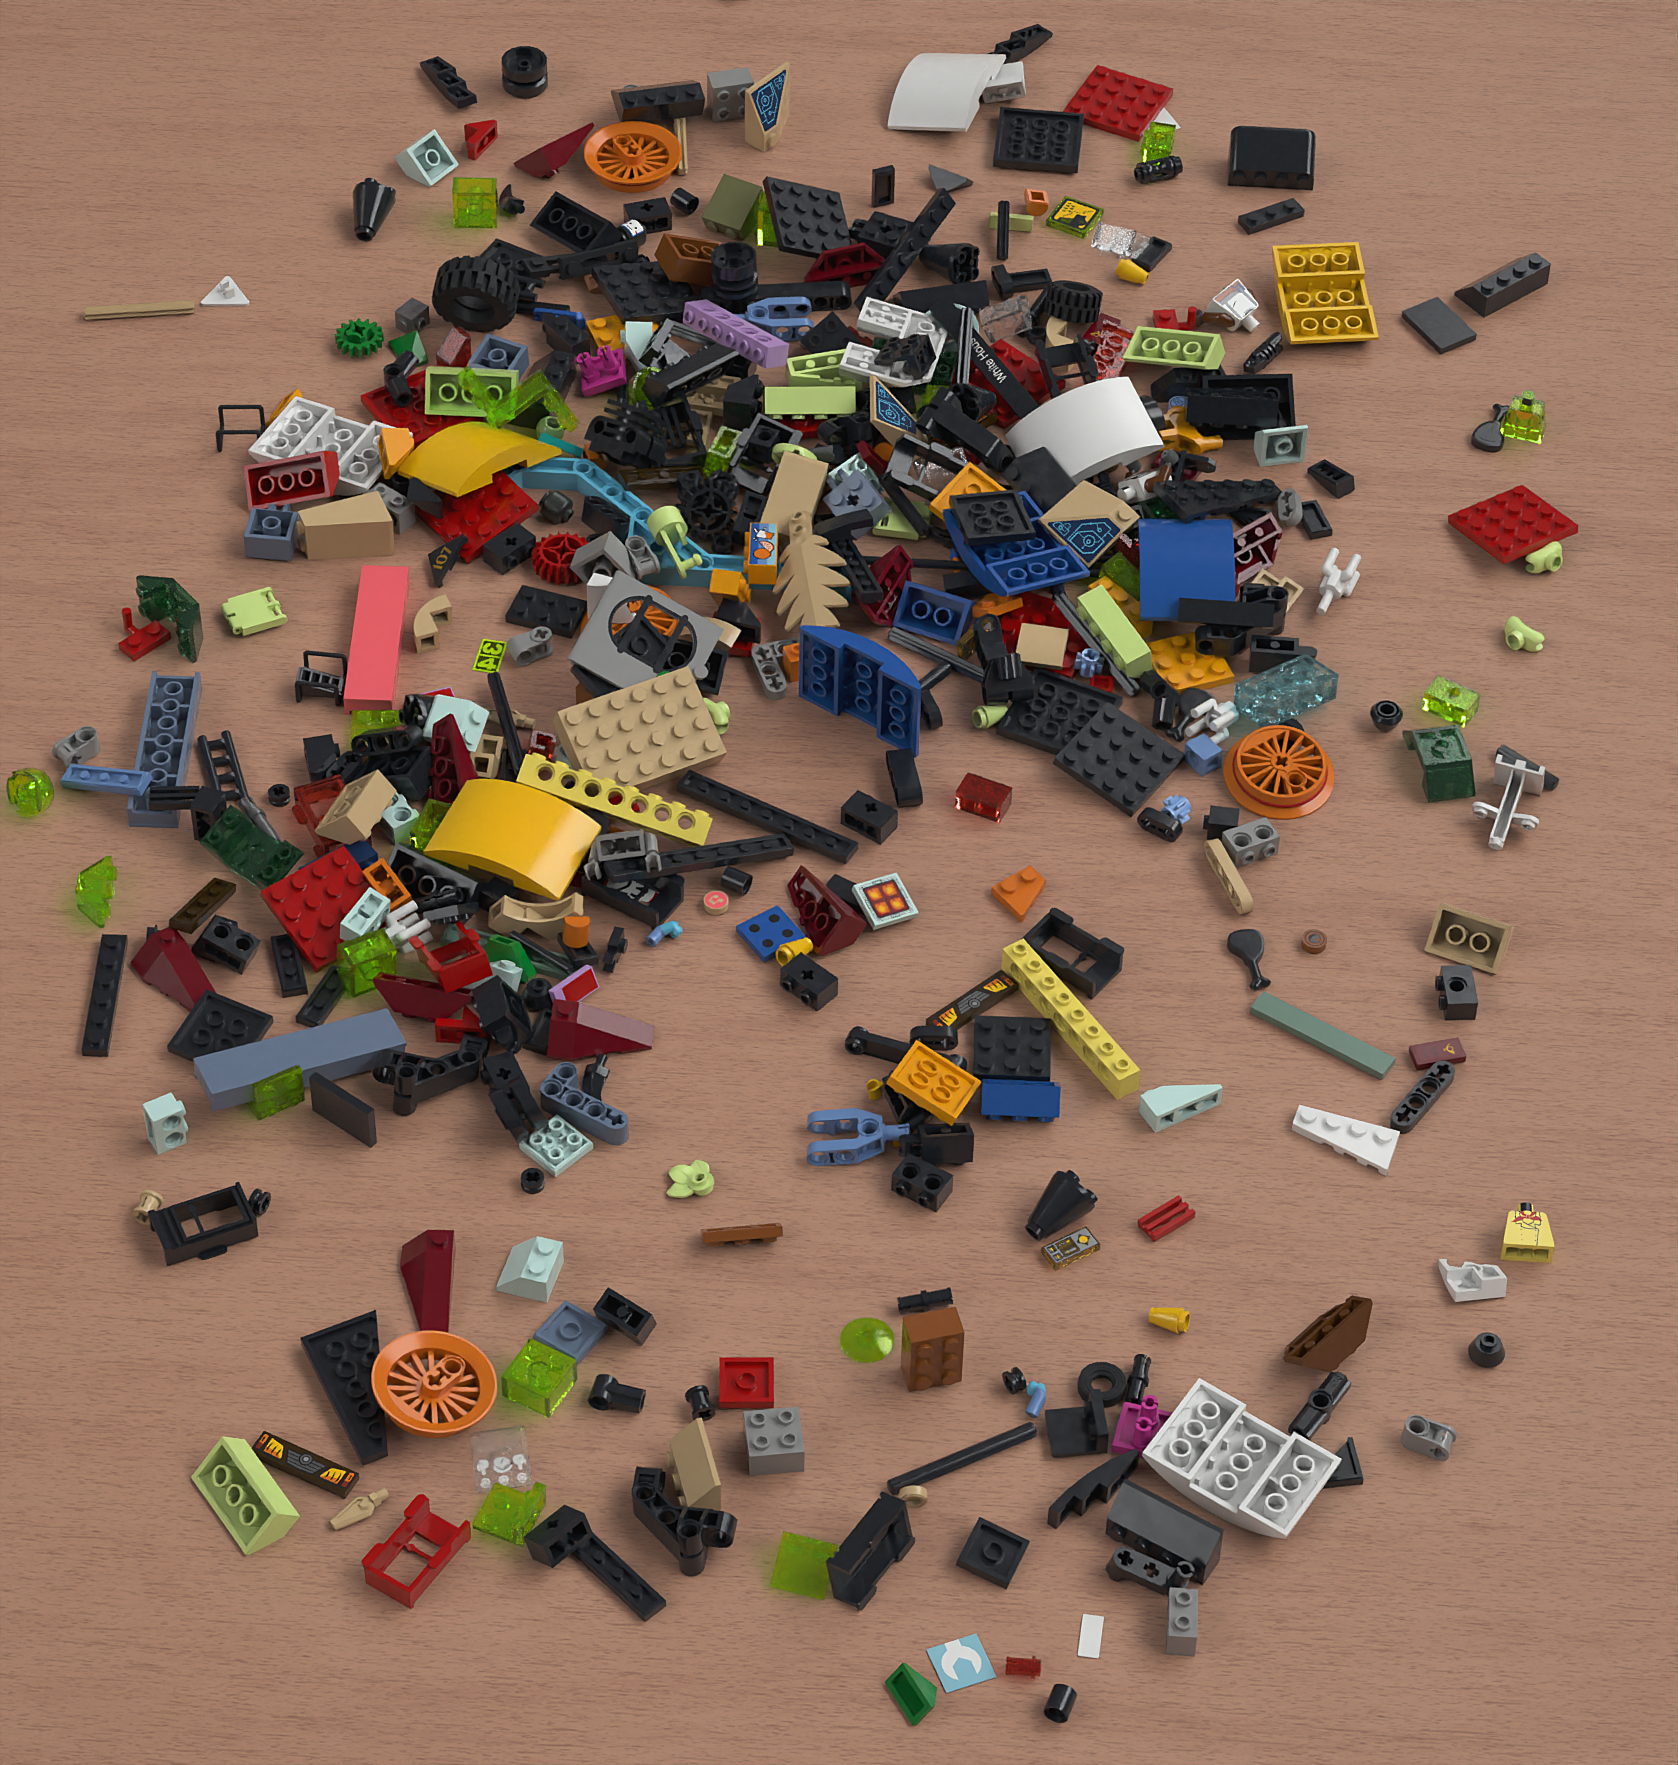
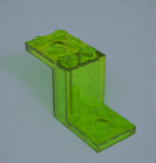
[457,365,581,433]

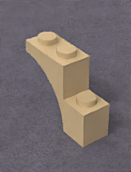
[488,892,584,940]

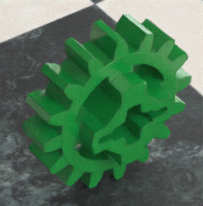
[335,318,384,358]

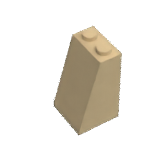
[760,451,829,547]
[296,491,395,560]

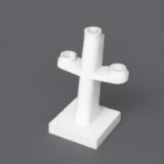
[1472,754,1545,850]

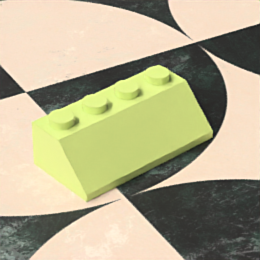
[1123,326,1225,369]
[425,366,519,418]
[763,386,856,420]
[1076,585,1153,678]
[191,1436,300,1555]

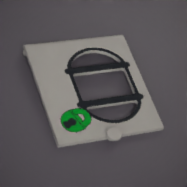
[567,570,724,689]

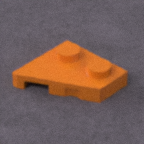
[972,593,1023,617]
[991,865,1046,922]

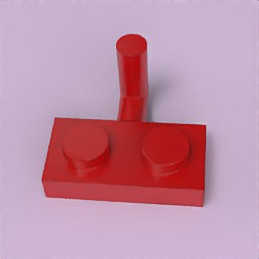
[1152,306,1197,331]
[119,607,172,662]

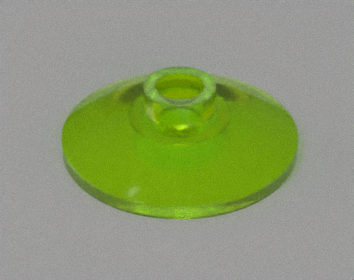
[840,1317,894,1363]

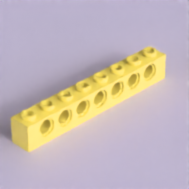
[516,753,713,847]
[1001,938,1140,1100]

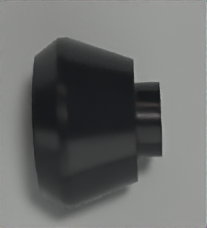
[1370,700,1403,731]
[522,978,553,1011]
[1468,1332,1505,1368]

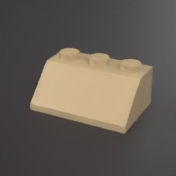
[315,770,397,845]
[1424,903,1515,974]
[665,1418,721,1511]

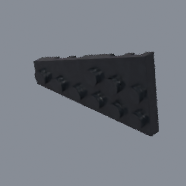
[1153,479,1282,524]
[300,1310,388,1466]

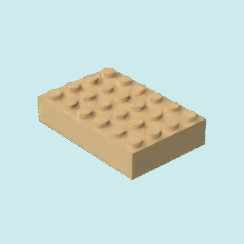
[552,666,727,799]

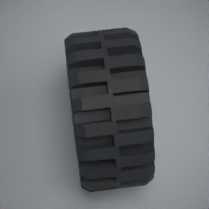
[432,255,520,332]

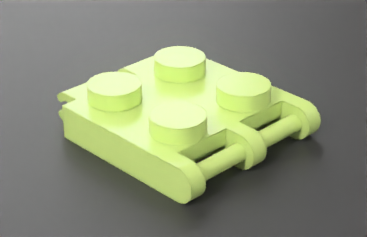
[873,497,932,540]
[221,587,288,636]

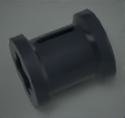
[685,1385,716,1421]

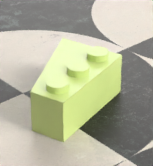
[785,349,862,392]

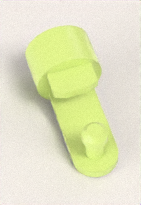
[647,506,702,579]

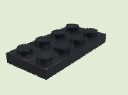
[570,616,674,699]

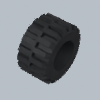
[1044,280,1103,324]

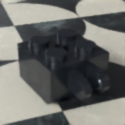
[848,211,913,260]
[472,975,534,1054]

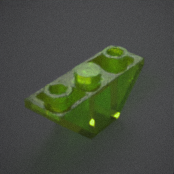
[75,856,118,928]

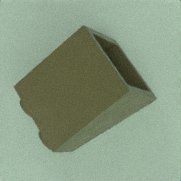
[702,174,769,240]

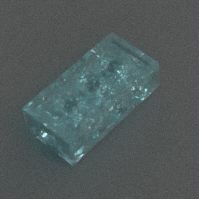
[1234,653,1339,727]

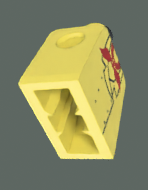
[1500,1202,1554,1263]

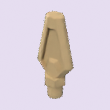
[484,708,536,729]
[329,1488,390,1531]

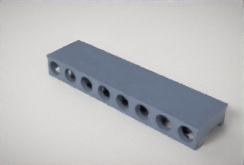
[127,671,202,828]
[193,1008,407,1112]

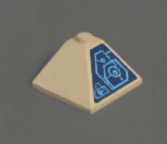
[745,62,790,152]
[870,374,932,461]
[1038,480,1140,569]

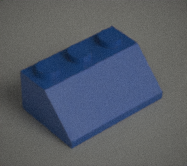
[892,580,978,646]
[981,1079,1061,1122]

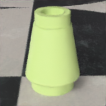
[972,704,1008,729]

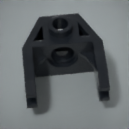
[1159,450,1217,482]

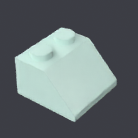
[394,129,459,187]
[1253,425,1308,467]
[423,694,489,754]
[496,1236,564,1303]

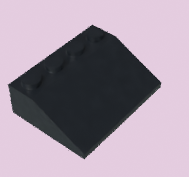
[1200,374,1296,441]

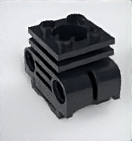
[584,398,669,469]

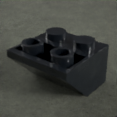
[723,374,762,437]

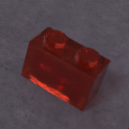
[955,772,1012,823]

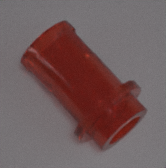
[1005,1656,1041,1679]

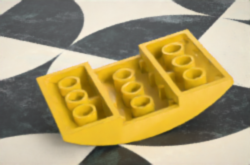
[1272,242,1379,344]
[397,422,562,497]
[423,779,601,901]

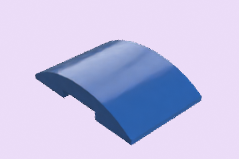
[943,491,1090,596]
[1138,519,1235,621]
[799,625,921,758]

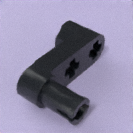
[1105,1547,1194,1596]

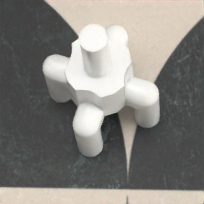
[1316,548,1361,615]
[1185,697,1250,744]
[351,900,433,963]

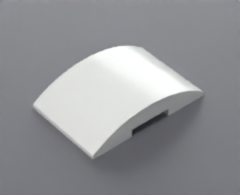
[887,53,1006,132]
[1005,377,1164,485]
[248,396,413,496]
[1142,1378,1342,1539]

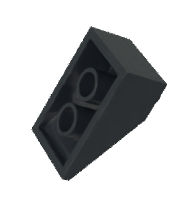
[351,746,434,801]

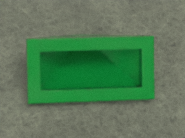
[388,330,428,368]
[885,1663,937,1726]

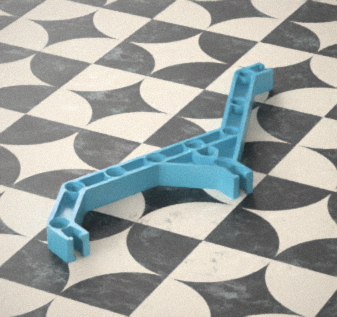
[502,457,854,603]

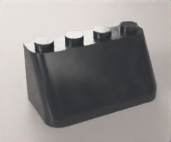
[1228,126,1316,190]

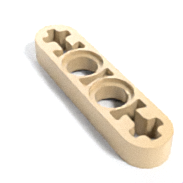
[1204,838,1254,915]

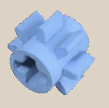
[1074,648,1104,678]
[1161,794,1192,825]

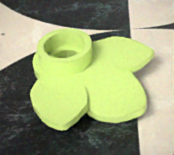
[666,1160,714,1198]

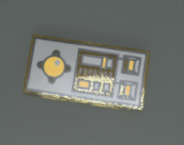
[957,619,991,660]
[1041,1226,1101,1271]

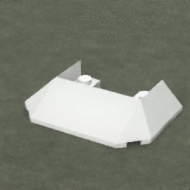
[839,297,948,388]

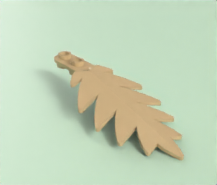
[773,511,851,639]

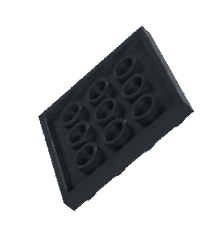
[993,107,1084,173]
[762,176,852,259]
[591,261,699,325]
[996,667,1123,756]
[1053,702,1186,817]

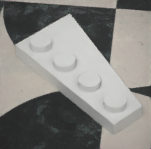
[1292,1105,1400,1176]

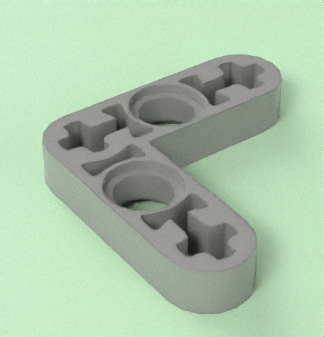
[751,637,799,701]

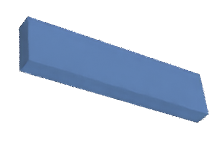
[60,764,153,796]

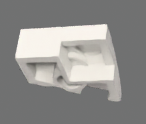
[587,573,636,623]
[1438,1259,1507,1302]

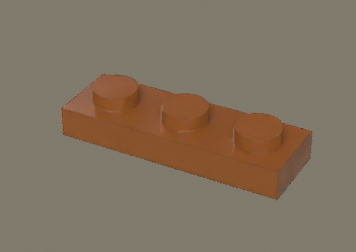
[701,1223,783,1247]

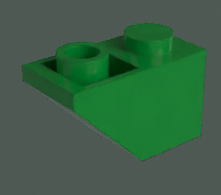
[485,934,537,984]

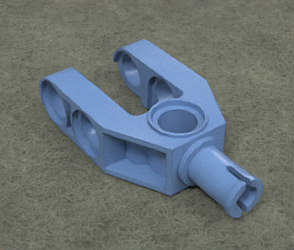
[734,297,814,341]
[807,1108,910,1166]

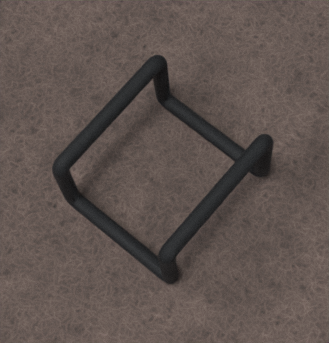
[216,405,265,452]
[295,650,348,707]

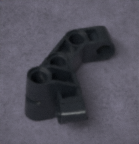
[915,387,1014,473]
[817,388,881,457]
[1195,583,1289,656]
[973,613,1034,706]
[372,1033,490,1116]
[632,1466,738,1576]

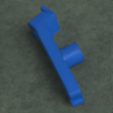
[533,308,586,330]

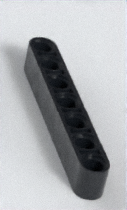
[699,281,852,314]

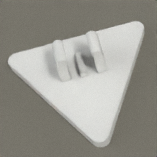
[201,276,250,307]

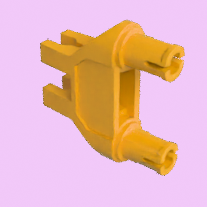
[1158,405,1223,455]

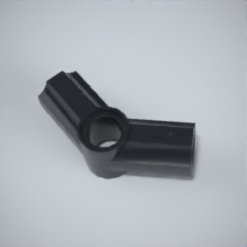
[383,350,419,408]
[1139,669,1181,731]

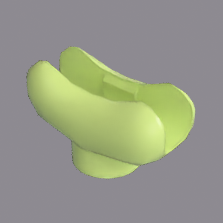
[1526,541,1563,573]
[1504,616,1545,652]
[703,698,730,735]

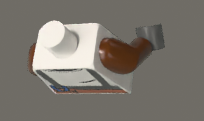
[1195,279,1260,333]
[1117,449,1179,504]

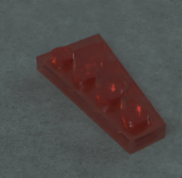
[1095,319,1135,381]

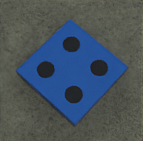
[736,905,806,963]

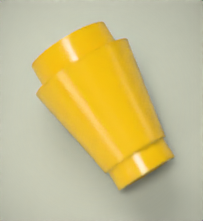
[1115,259,1149,285]
[776,937,813,966]
[1148,1307,1190,1334]

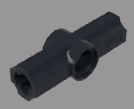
[1288,1371,1351,1441]

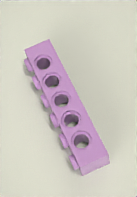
[683,299,789,369]

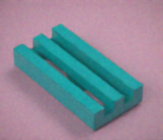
[538,432,584,458]

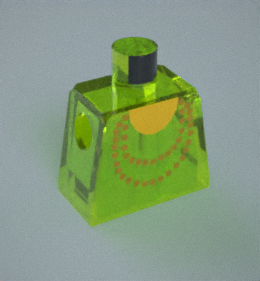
[1500,390,1546,444]

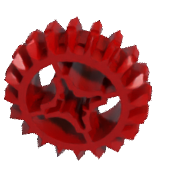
[531,531,589,586]

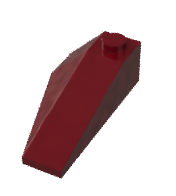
[513,122,594,178]
[427,714,479,821]
[787,865,867,956]
[131,927,216,1012]
[547,999,655,1061]
[400,1230,456,1333]

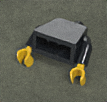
[866,1070,935,1147]

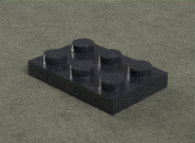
[505,585,587,639]

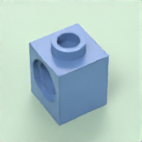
[1184,733,1223,777]

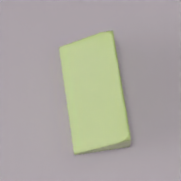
[989,212,1034,232]

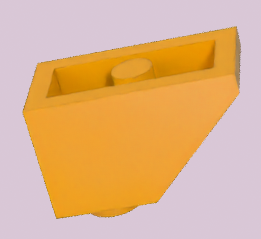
[377,428,414,479]

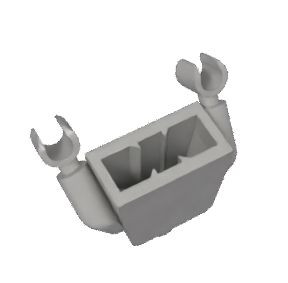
[584,829,662,880]

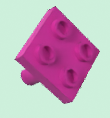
[576,345,627,397]
[1111,1395,1173,1459]

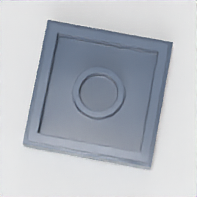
[533,1300,609,1366]

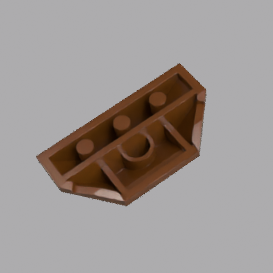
[1283,1295,1373,1372]

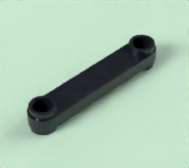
[844,1026,968,1071]

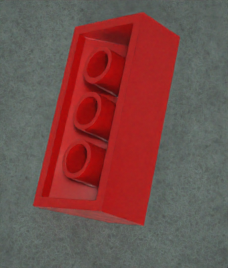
[243,451,340,512]

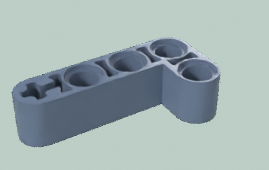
[540,1062,629,1145]

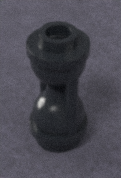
[1134,155,1183,184]

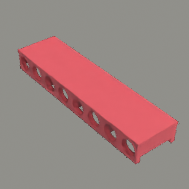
[343,565,410,716]

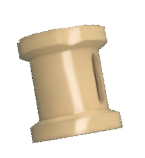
[132,1190,164,1225]

